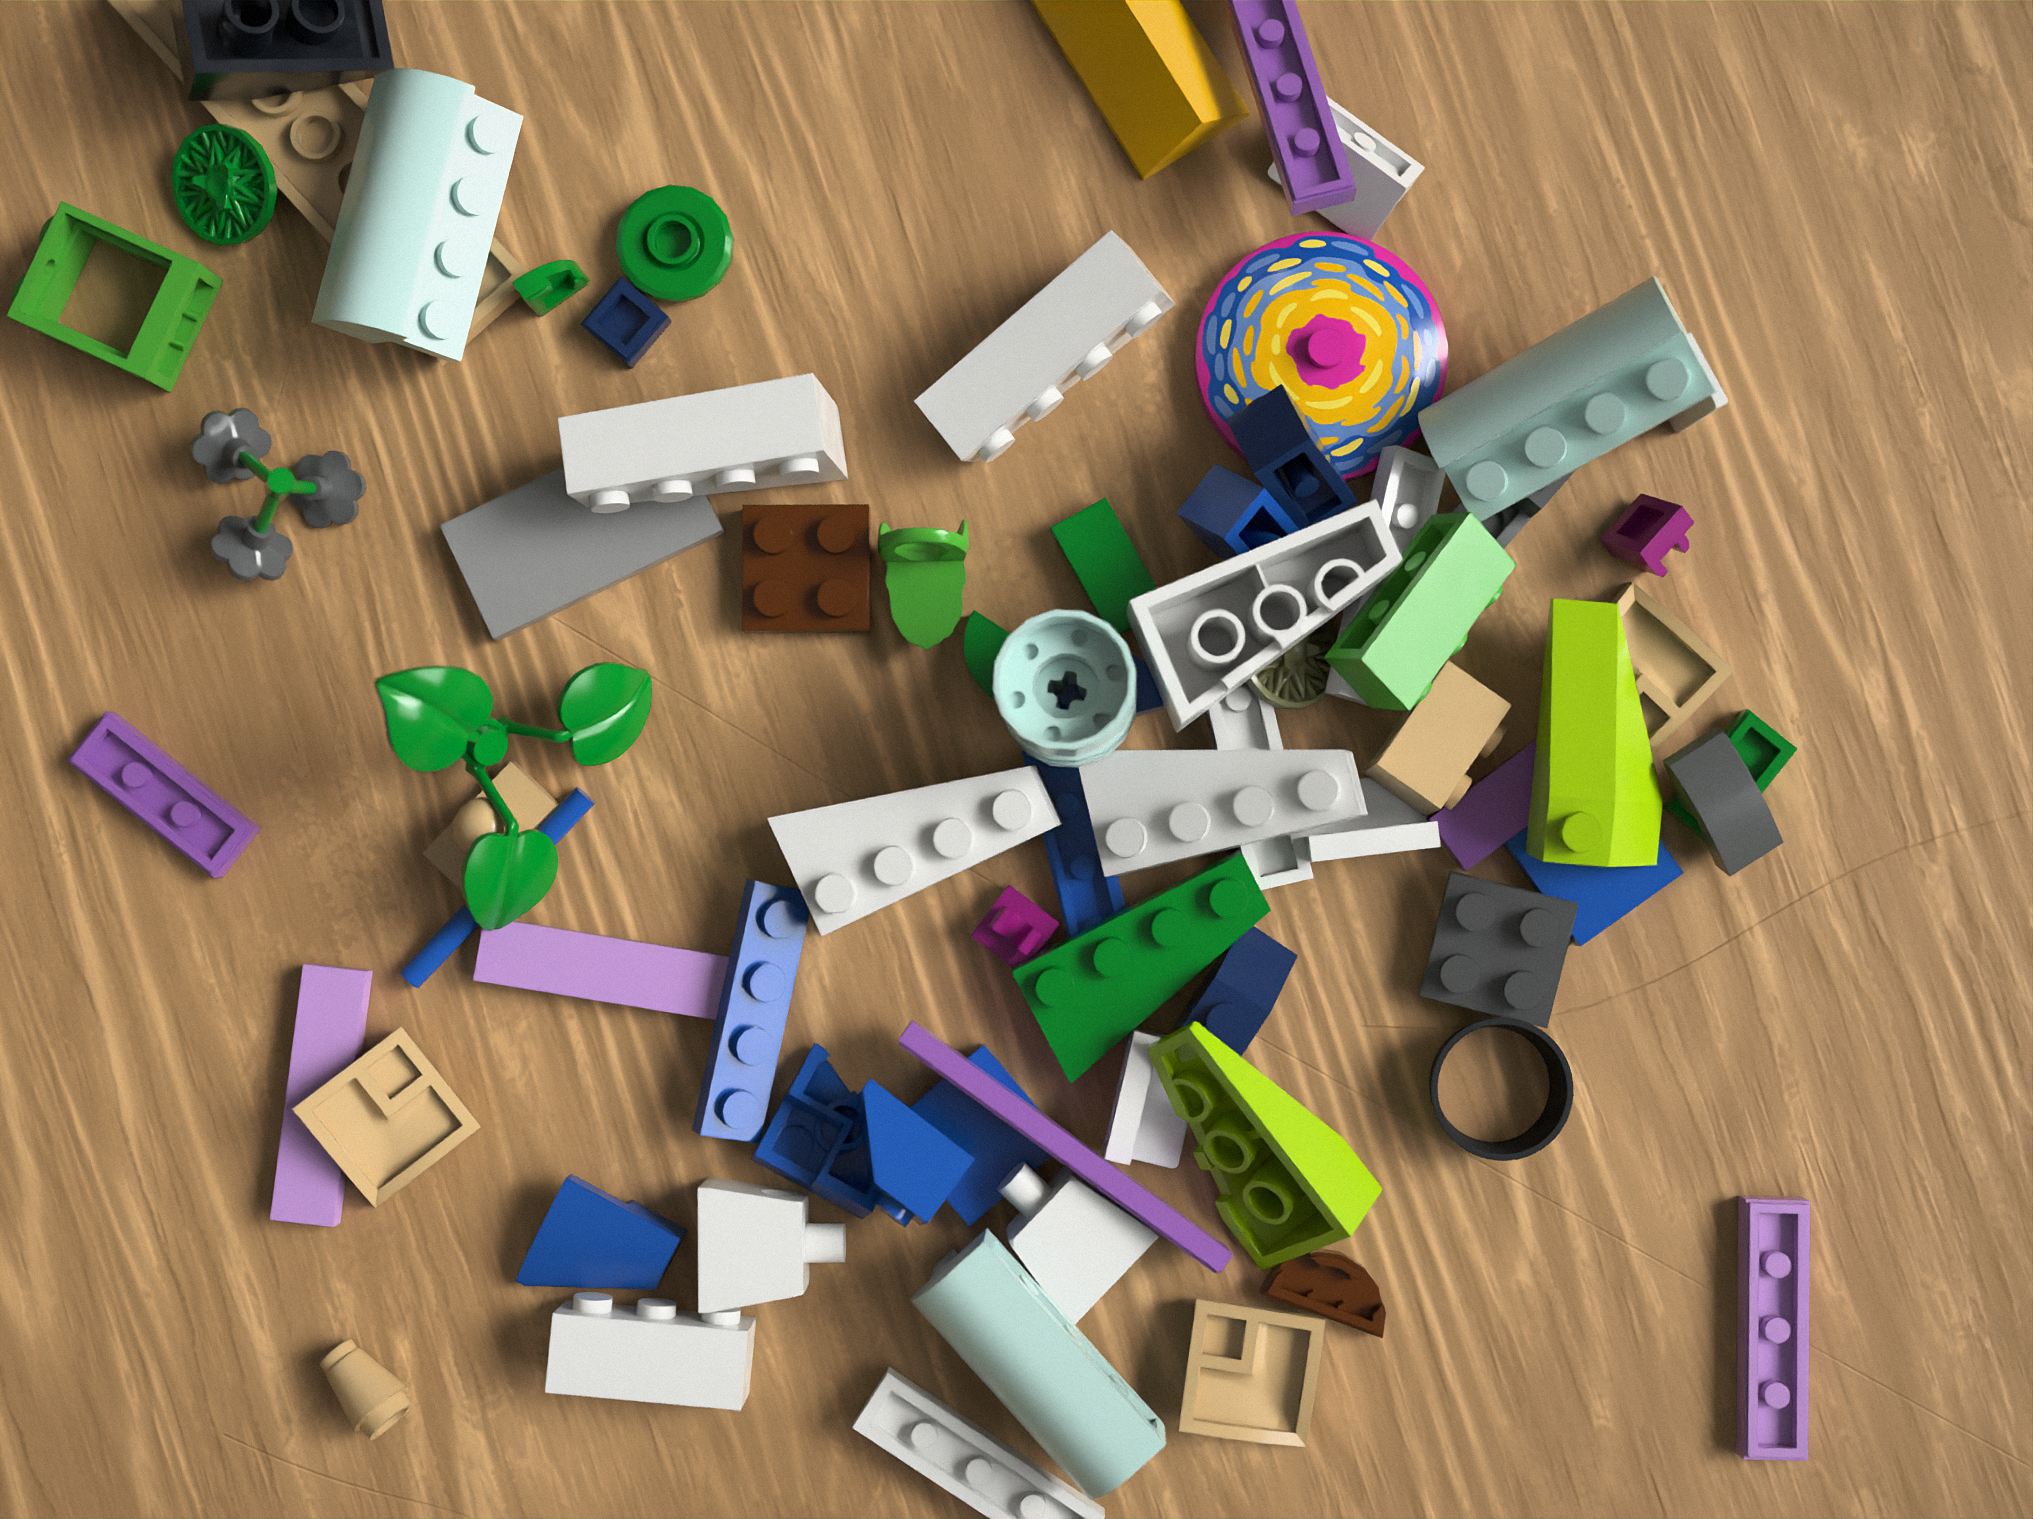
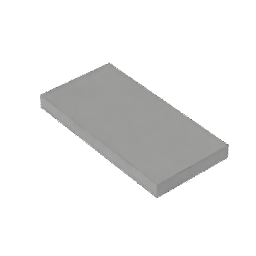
[440,466,725,641]

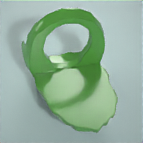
[877,519,970,650]

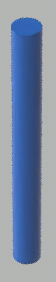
[400,787,595,988]

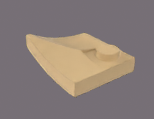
[1610,582,1734,755]
[293,1027,481,1208]
[1178,1297,1326,1447]

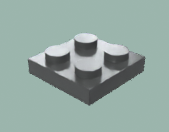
[1419,870,1579,1028]

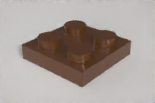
[742,504,871,633]

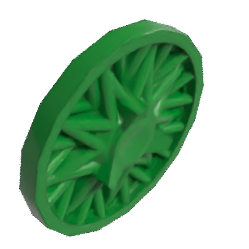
[171,124,277,246]
[615,185,734,303]

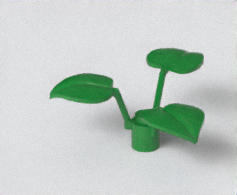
[374,662,652,931]

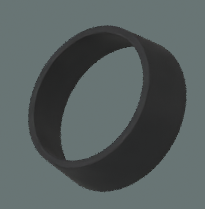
[1429,1018,1574,1161]

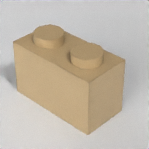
[1362,660,1512,816]

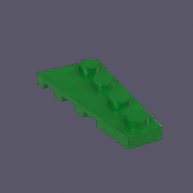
[1011,850,1271,1084]

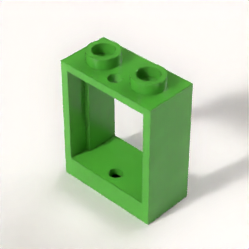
[6,201,224,393]

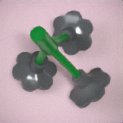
[189,407,366,581]

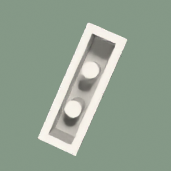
[545,1292,756,1411]

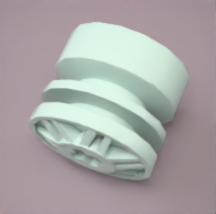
[993,610,1137,768]

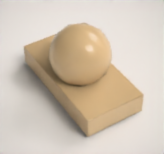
[422,761,559,891]

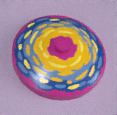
[1194,231,1448,482]

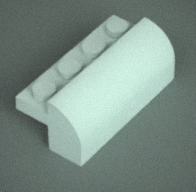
[311,68,523,362]
[1418,276,1717,522]
[910,1228,1166,1500]

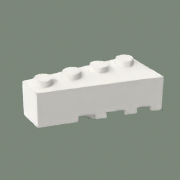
[914,230,1176,463]
[558,373,848,513]
[1126,499,1403,733]
[1079,750,1368,877]
[767,766,1064,936]

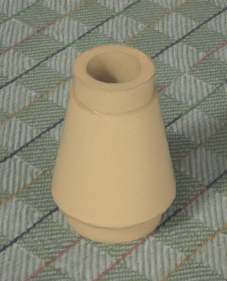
[319,1339,413,1440]

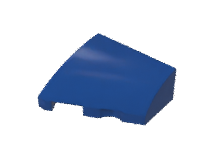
[750,1043,880,1219]
[515,1174,688,1290]

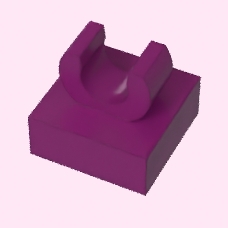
[1599,493,1695,577]
[971,884,1060,966]

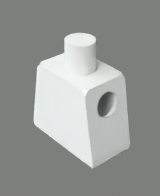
[997,1162,1159,1325]
[698,1178,846,1313]

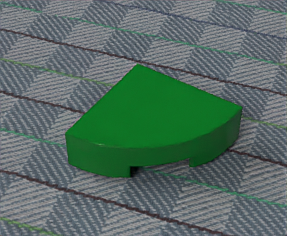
[512,260,590,317]
[964,610,1011,699]

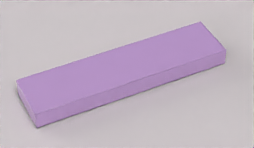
[473,921,729,1020]
[270,963,373,1227]
[1736,1196,1810,1461]

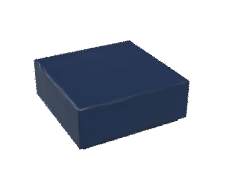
[580,277,672,369]

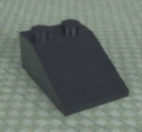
[169,0,394,101]

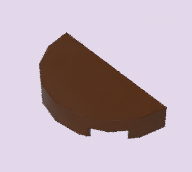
[1259,1248,1386,1339]

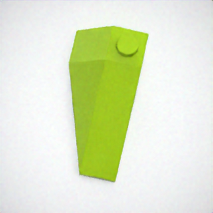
[1525,598,1663,867]
[1147,1021,1383,1270]

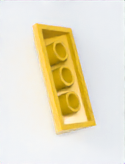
[1030,0,1250,181]

